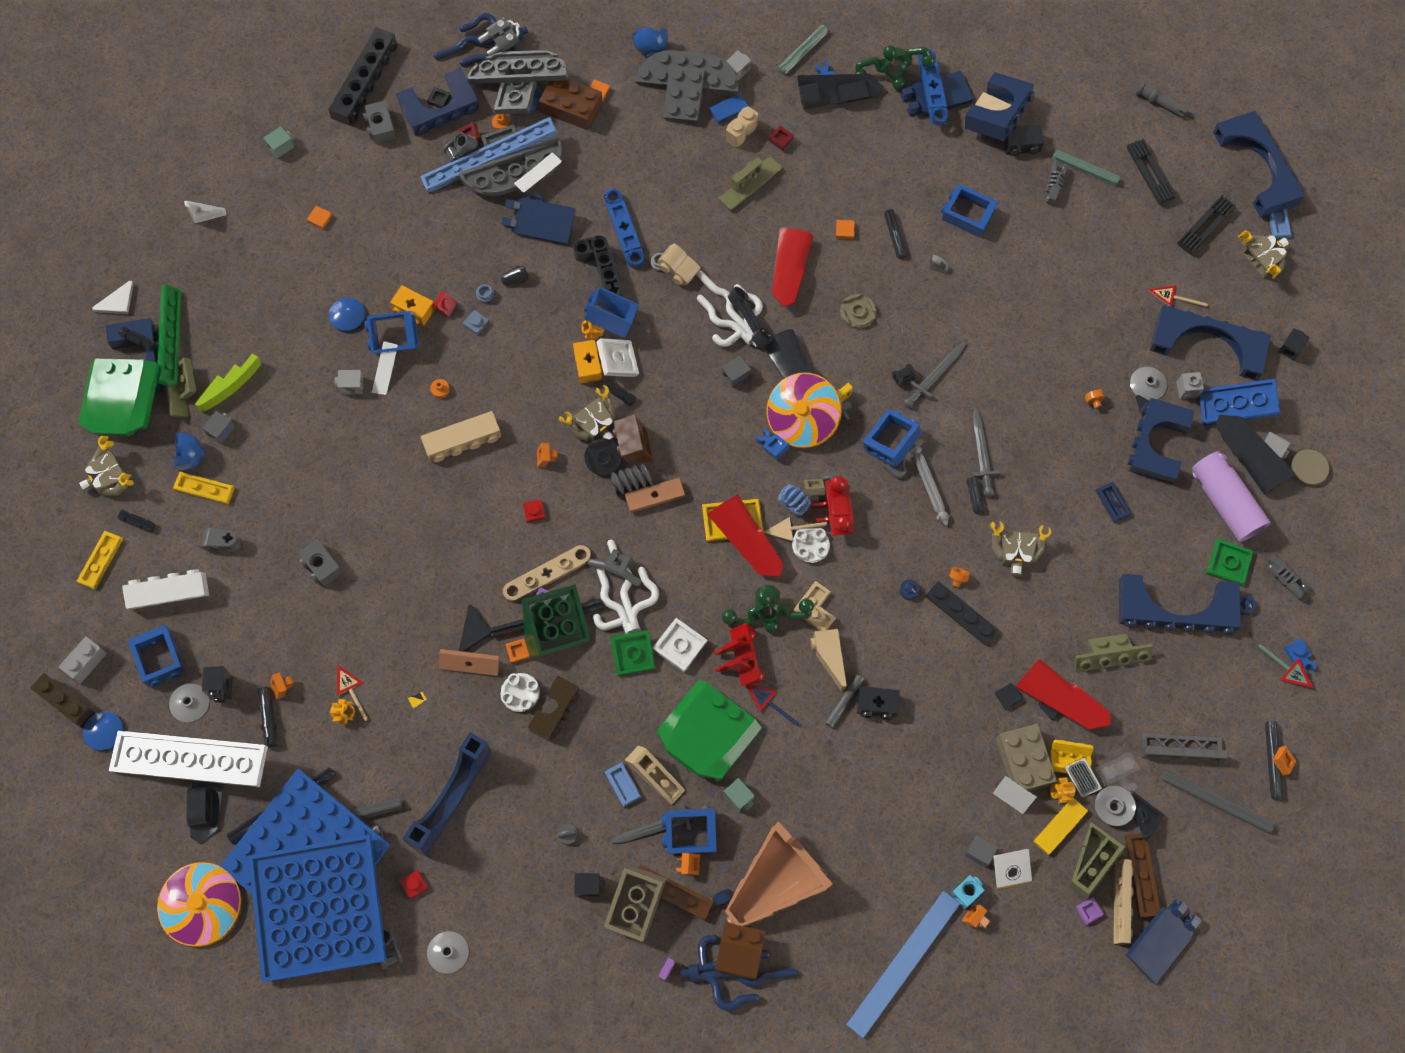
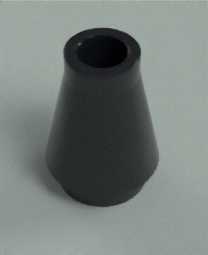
[500,265,529,286]

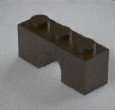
[30,673,95,728]
[528,675,580,742]

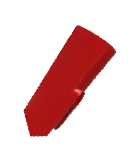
[771,228,814,307]
[707,494,784,577]
[1016,658,1111,730]

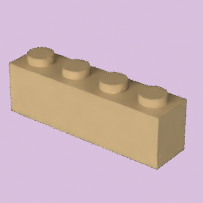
[421,411,501,462]

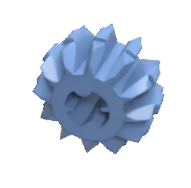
[778,484,811,516]

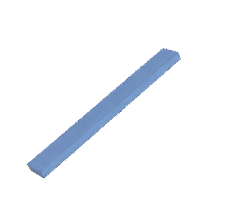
[420,117,558,193]
[846,891,960,1039]

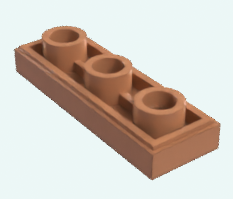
[625,478,685,513]
[439,649,499,676]

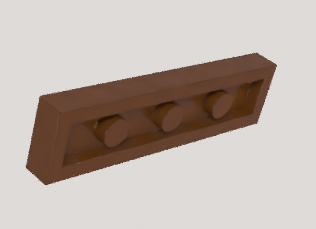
[1125,834,1160,918]
[639,864,714,921]

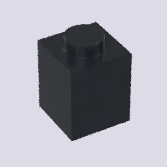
[1278,328,1310,361]
[574,873,604,897]

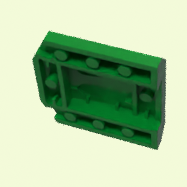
[78,359,160,436]
[656,680,762,782]

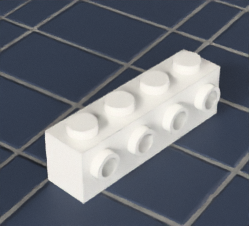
[122,569,209,609]

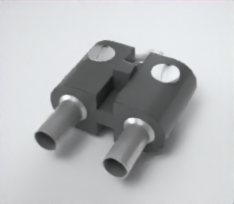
[478,17,520,56]

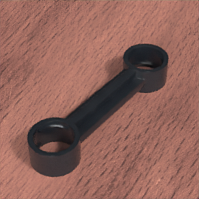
[727,286,773,349]

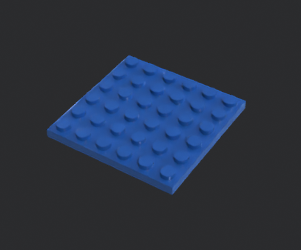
[220,769,391,894]
[248,834,387,982]

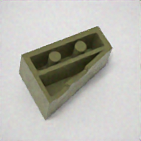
[1070,822,1125,900]

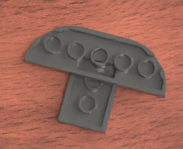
[467,50,568,114]
[635,50,739,122]
[459,124,562,196]

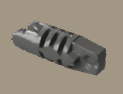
[1045,160,1068,205]
[1264,555,1310,599]

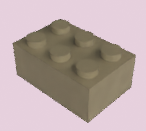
[996,724,1057,792]
[604,864,667,942]

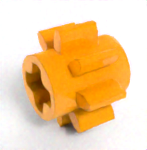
[581,320,604,340]
[330,699,356,724]
[1050,777,1075,803]

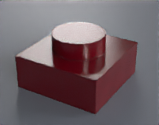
[459,122,481,142]
[769,126,794,151]

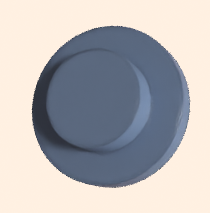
[476,284,494,303]

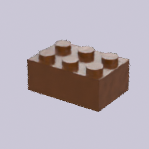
[539,79,602,130]

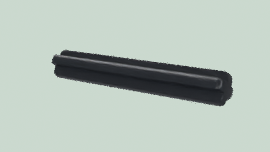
[1265,721,1283,800]

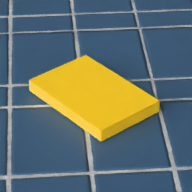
[702,499,763,542]

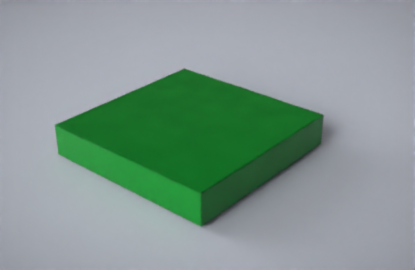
[1206,538,1254,587]
[610,630,655,676]

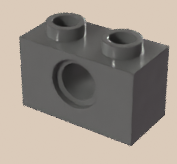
[363,101,396,144]
[298,539,342,587]

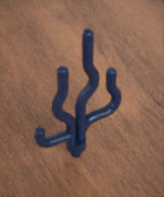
[434,13,529,67]
[680,935,798,1011]

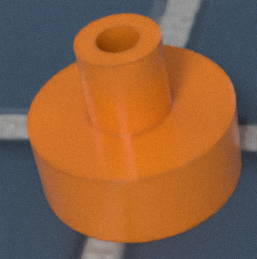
[492,114,510,130]
[430,379,450,399]
[1084,389,1105,409]
[949,567,970,587]

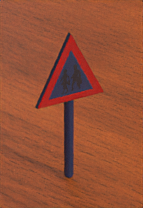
[746,684,799,726]

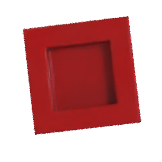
[432,291,457,317]
[523,499,545,523]
[400,870,428,899]

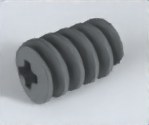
[611,463,653,496]

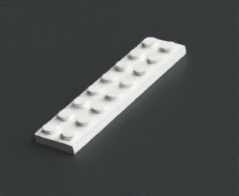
[109,731,268,787]

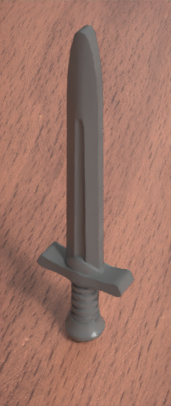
[904,342,966,409]
[973,408,999,497]
[611,803,710,843]

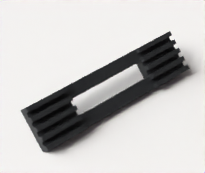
[1127,138,1177,205]
[1177,194,1236,254]

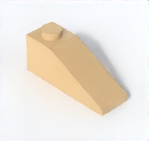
[810,629,846,691]
[625,746,685,805]

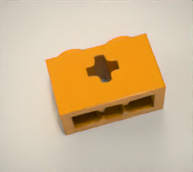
[390,285,435,326]
[573,340,604,384]

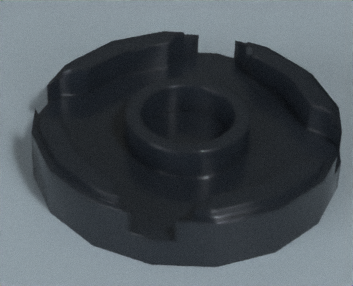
[584,438,622,476]

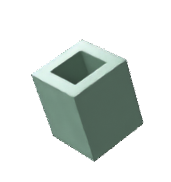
[263,126,294,158]
[723,778,755,812]

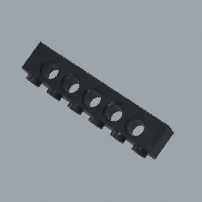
[328,27,398,126]

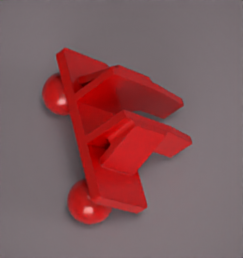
[811,476,855,536]
[713,623,765,686]

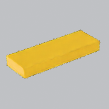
[173,472,235,505]
[76,531,123,590]
[1033,797,1088,855]

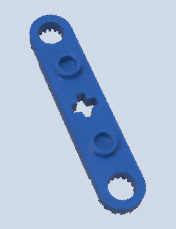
[918,48,948,126]
[604,188,644,268]

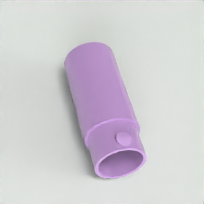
[1192,451,1271,543]

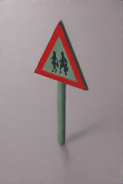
[1258,644,1313,688]

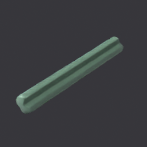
[778,25,828,74]
[1052,150,1120,186]

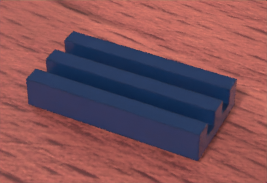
[1095,482,1131,523]

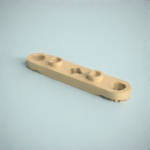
[503,545,591,602]

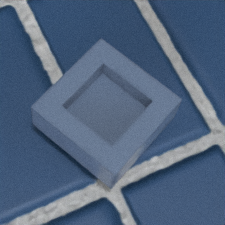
[463,310,489,336]

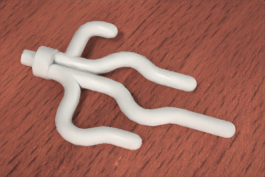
[696,270,763,347]
[593,539,659,633]

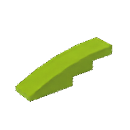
[195,354,262,413]

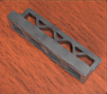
[1141,733,1227,762]

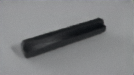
[884,209,907,259]

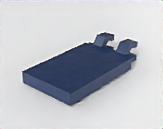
[900,71,974,116]
[501,197,576,244]
[1125,899,1202,984]

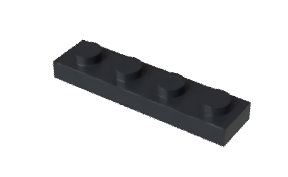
[925,581,999,646]

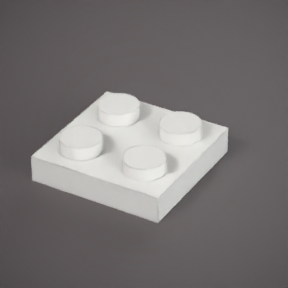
[597,338,639,377]
[653,618,707,672]

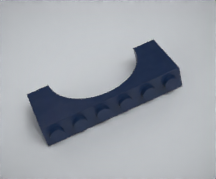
[1213,111,1305,218]
[1149,305,1271,381]
[1119,574,1241,635]
[402,732,492,857]

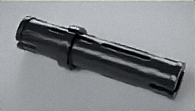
[258,687,278,748]

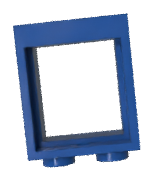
[941,184,998,238]
[584,286,639,338]
[365,311,419,354]
[863,409,921,468]
[128,625,185,687]
[662,808,716,854]

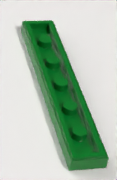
[157,284,181,388]

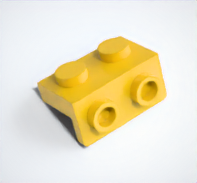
[1050,740,1093,773]

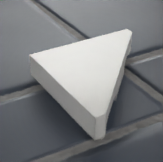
[184,201,226,223]
[92,281,134,314]

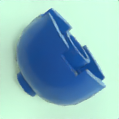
[633,27,668,58]
[174,432,204,471]

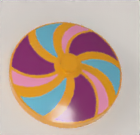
[767,373,842,448]
[157,862,242,947]

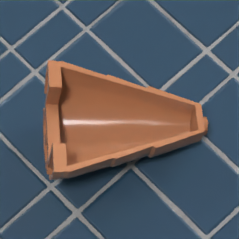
[725,821,833,927]

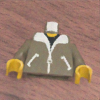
[1238,230,1289,279]
[559,385,616,442]
[79,436,134,496]
[990,521,1051,577]

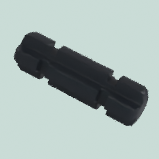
[119,326,155,350]
[602,379,636,406]
[966,477,984,514]
[118,510,155,533]

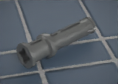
[1136,81,1188,118]

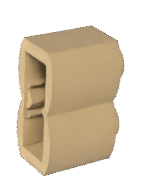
[726,106,758,148]
[657,243,700,286]

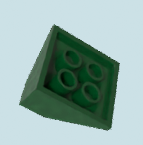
[522,584,591,658]

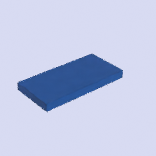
[1199,379,1281,425]

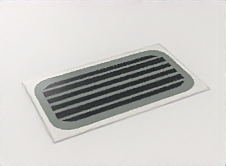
[1065,758,1102,797]

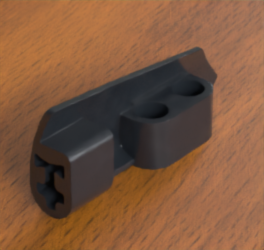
[797,73,883,110]
[765,329,815,379]
[1215,415,1295,495]
[186,780,224,844]

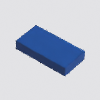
[710,94,748,124]

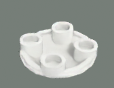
[792,528,830,563]
[501,673,540,712]

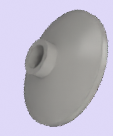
[1130,367,1167,400]
[169,684,209,723]
[1095,786,1136,826]
[427,931,469,974]

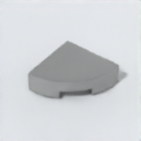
[930,255,949,273]

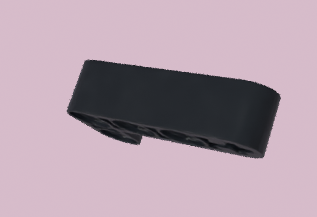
[574,235,623,297]

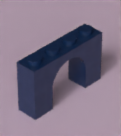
[396,68,479,135]
[965,72,1035,141]
[106,318,164,393]
[1127,398,1195,484]

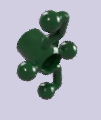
[854,45,935,91]
[722,585,814,633]

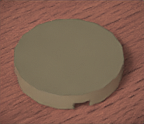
[840,294,876,329]
[1290,449,1329,486]

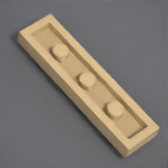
[1114,859,1133,945]

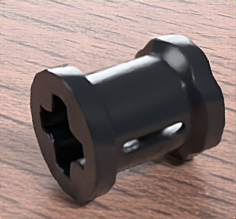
[892,364,916,387]

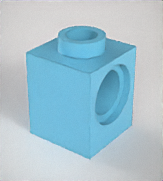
[950,875,984,909]

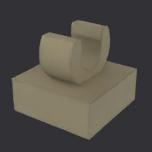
[804,479,825,502]

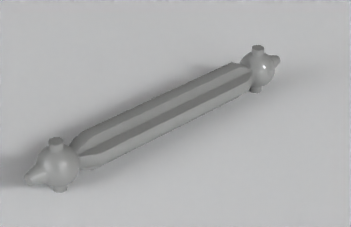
[909,443,950,526]

